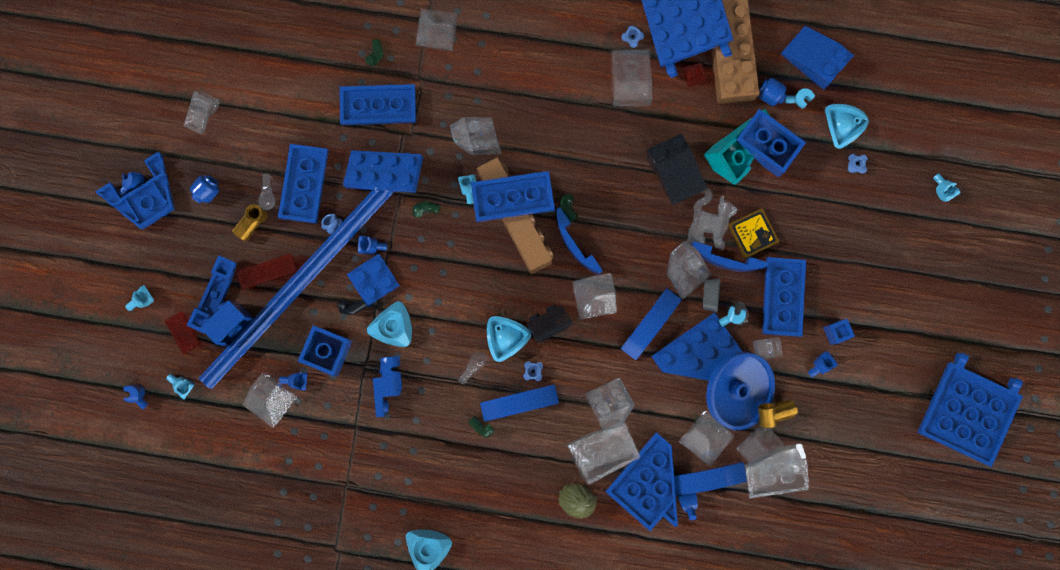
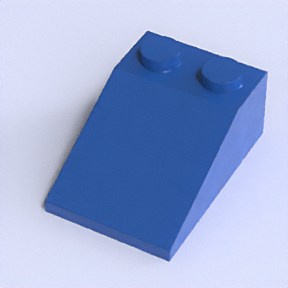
[781,26,854,90]
[737,109,806,177]

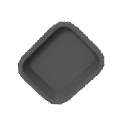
[703,278,720,313]

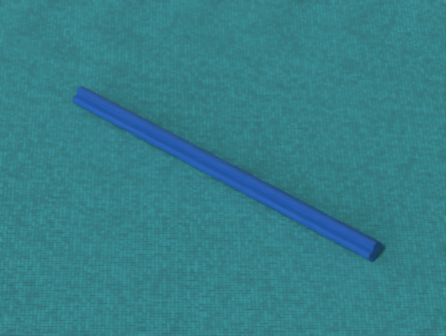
[199,152,410,389]

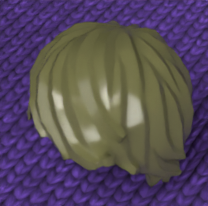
[558,483,597,519]

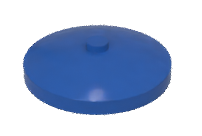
[706,352,775,430]

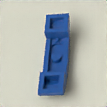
[556,207,603,275]
[690,241,769,272]
[186,255,237,333]
[620,288,682,360]
[480,384,559,422]
[674,462,747,496]

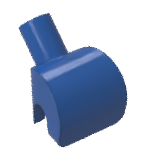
[118,172,144,196]
[358,236,387,255]
[808,351,838,378]
[279,372,307,391]
[124,384,149,410]
[677,493,698,520]

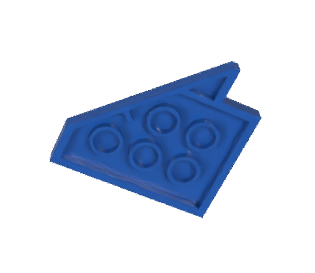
[651,313,742,381]
[605,432,678,531]

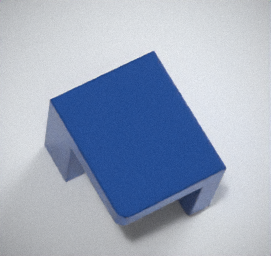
[823,319,855,345]

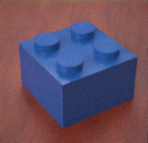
[200,300,254,346]
[298,325,353,376]

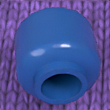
[758,78,787,106]
[190,175,219,203]

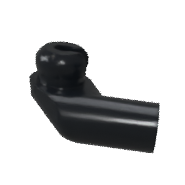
[337,299,367,315]

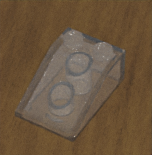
[611,50,652,106]
[567,422,640,485]
[745,444,809,498]

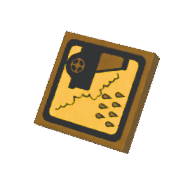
[727,208,780,259]

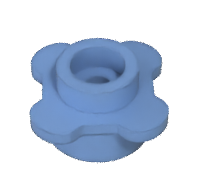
[622,25,644,48]
[848,154,868,174]
[322,214,342,234]
[523,361,543,381]

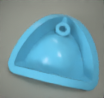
[825,104,869,149]
[367,301,412,347]
[487,316,531,362]
[406,530,452,570]

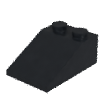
[647,133,707,205]
[527,304,573,344]

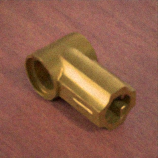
[232,204,268,242]
[758,399,798,428]

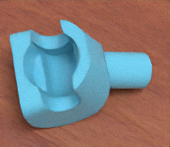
[785,89,815,109]
[933,173,961,202]
[458,175,477,204]
[125,285,154,311]
[719,306,746,327]
[167,374,195,399]

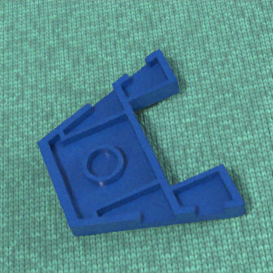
[95,152,175,230]

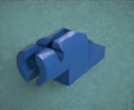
[373,356,402,417]

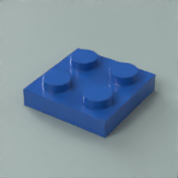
[347,254,400,307]

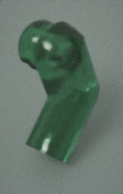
[365,39,384,66]
[560,193,578,223]
[412,201,441,218]
[468,416,494,438]

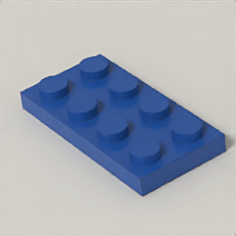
[340,84,416,125]
[278,144,329,224]
[343,150,423,193]
[471,171,555,222]
[762,257,806,337]

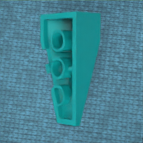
[704,109,770,185]

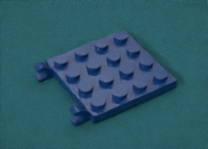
[642,0,734,78]
[917,353,1023,467]

